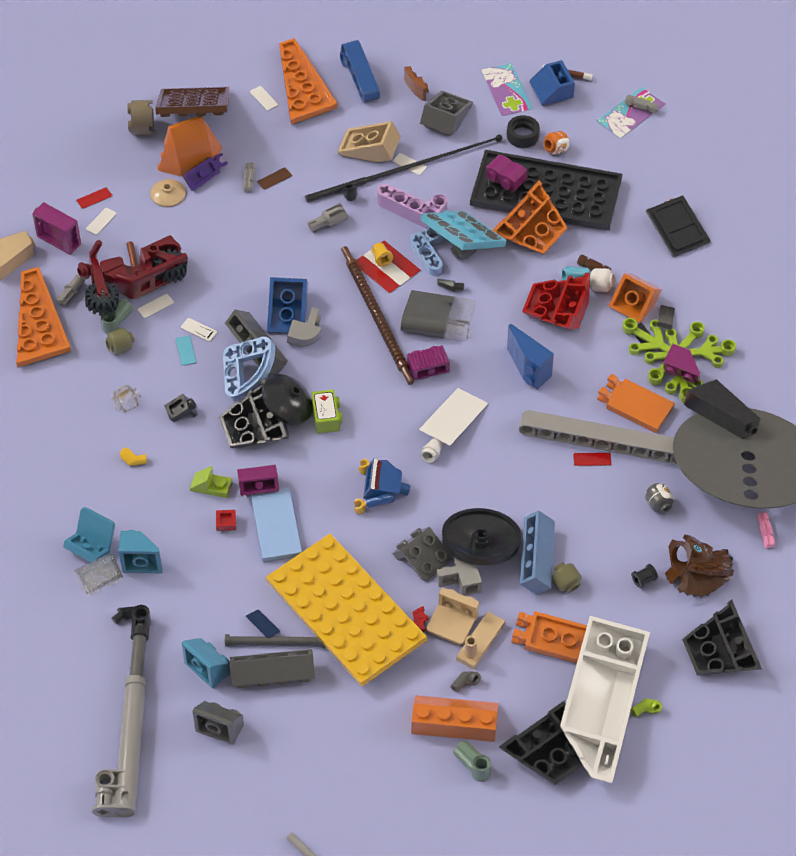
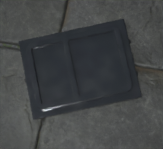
[646,195,711,257]

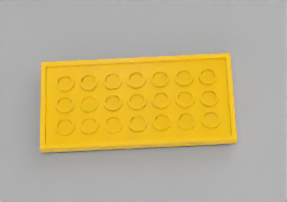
[266,533,427,687]

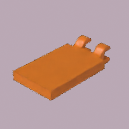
[597,374,675,433]
[511,611,587,663]

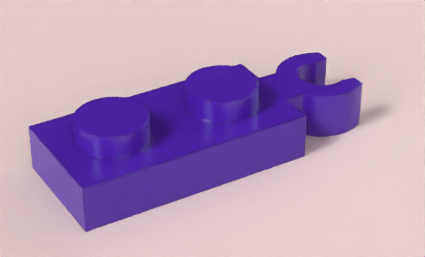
[182,153,228,191]

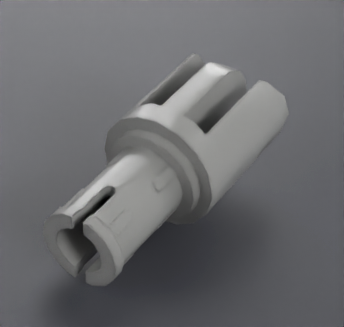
[307,203,349,232]

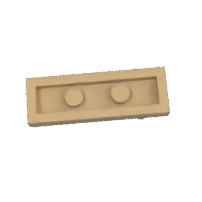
[456,612,505,670]

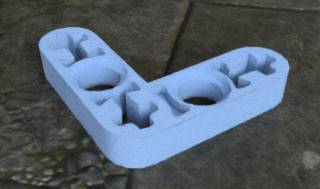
[410,227,447,276]

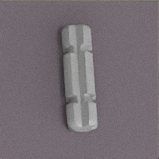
[625,95,658,113]
[243,162,255,192]

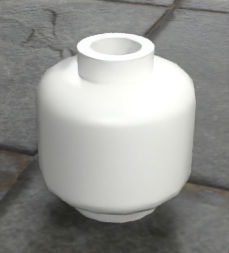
[590,268,615,292]

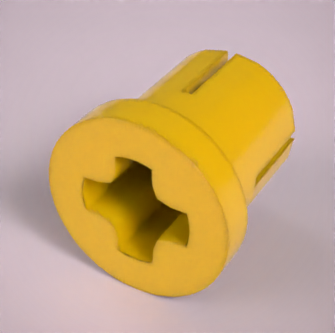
[371,243,393,267]

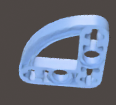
[223,337,275,399]

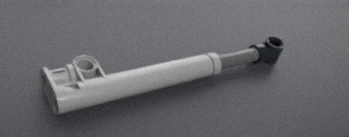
[92,604,151,817]

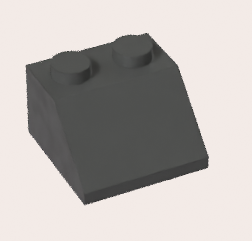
[192,701,244,745]

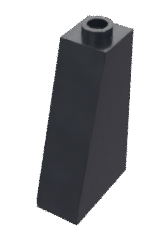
[684,379,761,439]

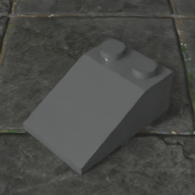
[420,90,473,135]

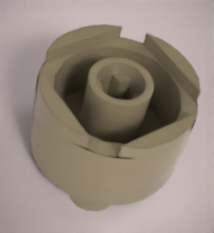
[127,100,154,135]

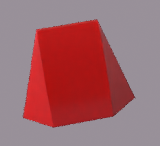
[522,273,590,330]

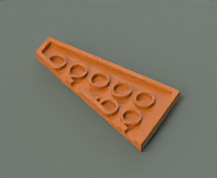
[279,38,338,125]
[16,267,71,368]

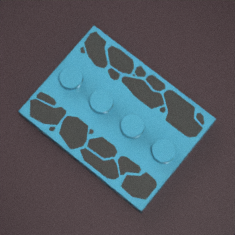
[420,210,507,250]

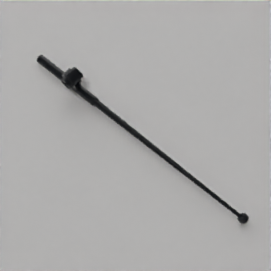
[305,134,503,202]

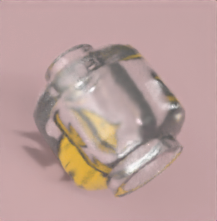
[111,385,141,413]

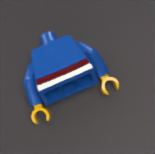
[354,458,410,514]

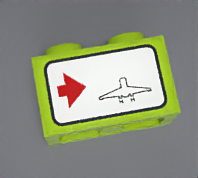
[311,389,343,434]

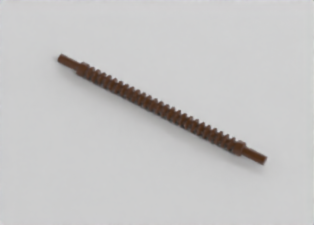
[341,246,414,385]

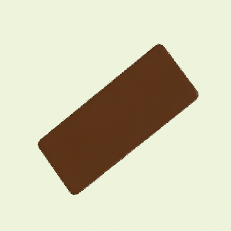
[257,167,292,190]

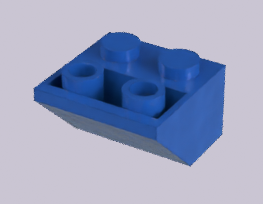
[529,60,575,106]

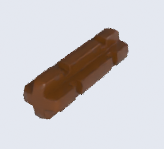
[577,254,611,271]

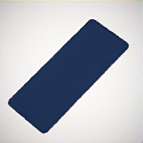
[246,609,280,638]

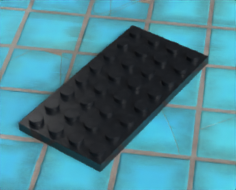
[470,150,623,230]

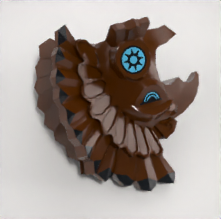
[665,534,734,598]

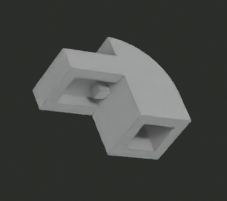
[287,307,321,347]
[437,559,482,596]

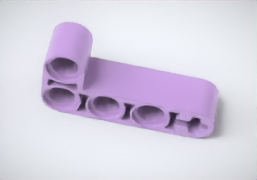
[377,184,448,229]

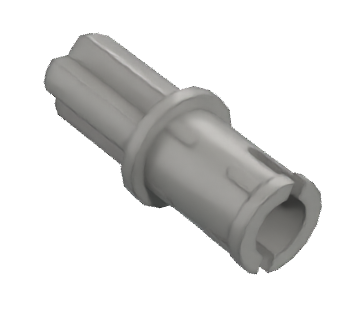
[57,274,85,306]

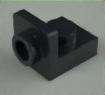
[164,394,198,423]

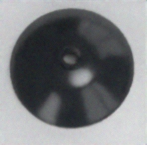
[262,374,313,425]

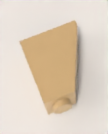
[0,231,36,280]

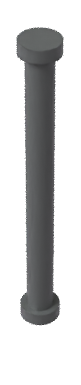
[225,634,323,647]

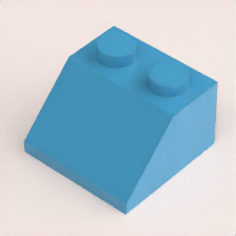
[118,530,163,573]
[181,638,231,689]

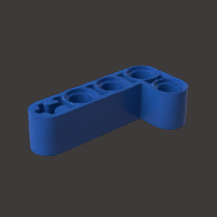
[340,40,380,103]

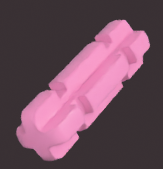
[757,512,775,549]

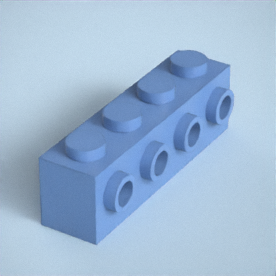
[520,511,555,595]

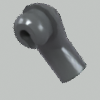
[450,671,481,693]

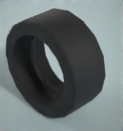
[506,115,540,148]

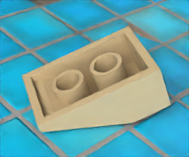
[338,121,401,162]

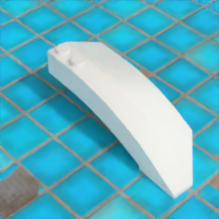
[560,616,650,784]

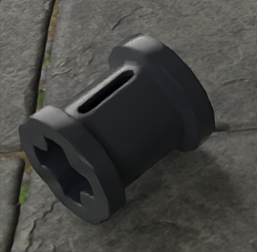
[631,564,658,588]

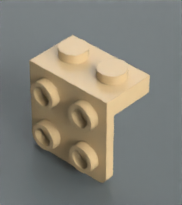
[426,587,479,645]

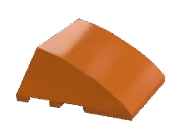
[157,116,222,176]
[493,180,568,255]

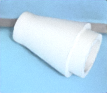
[421,437,444,463]

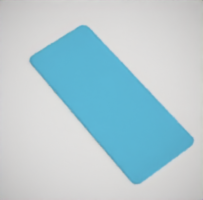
[176,335,196,365]

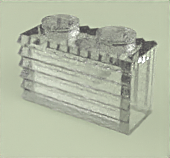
[74,553,123,596]

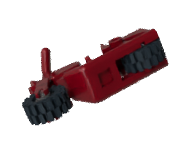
[77,235,188,316]

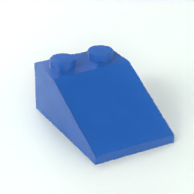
[267,277,309,333]
[507,323,554,389]

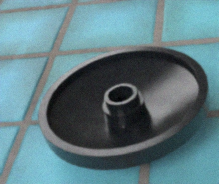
[441,508,522,566]

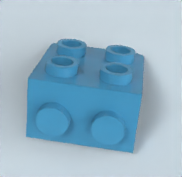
[63,507,115,565]

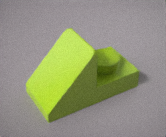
[190,466,233,498]

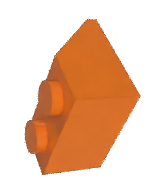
[609,273,662,323]

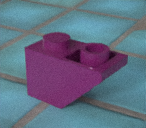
[663,343,700,383]

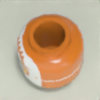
[543,131,570,155]

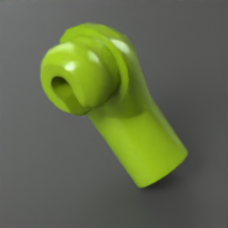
[630,698,662,717]

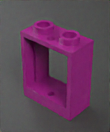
[32,202,82,255]

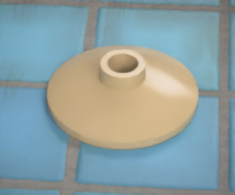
[150,179,186,207]

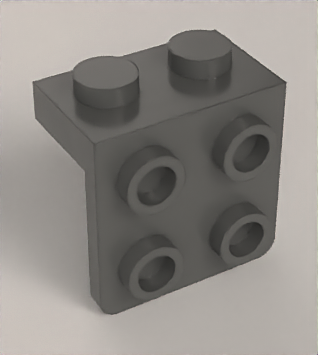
[392,526,452,581]

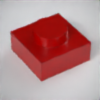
[216,509,236,531]

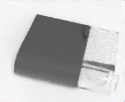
[401,290,476,341]

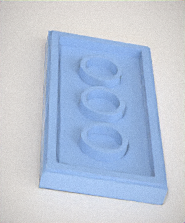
[251,488,302,562]

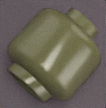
[105,328,134,355]
[552,562,582,593]

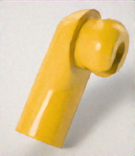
[120,448,147,466]

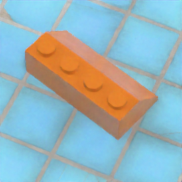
[411,695,498,742]

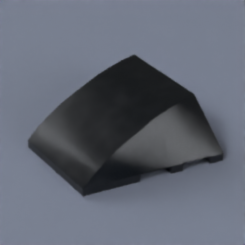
[219,378,289,448]
[682,599,762,675]
[499,700,583,786]

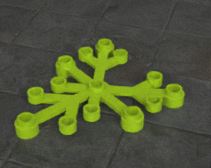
[622,318,736,403]

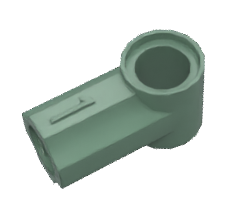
[101,298,133,334]
[453,740,491,782]

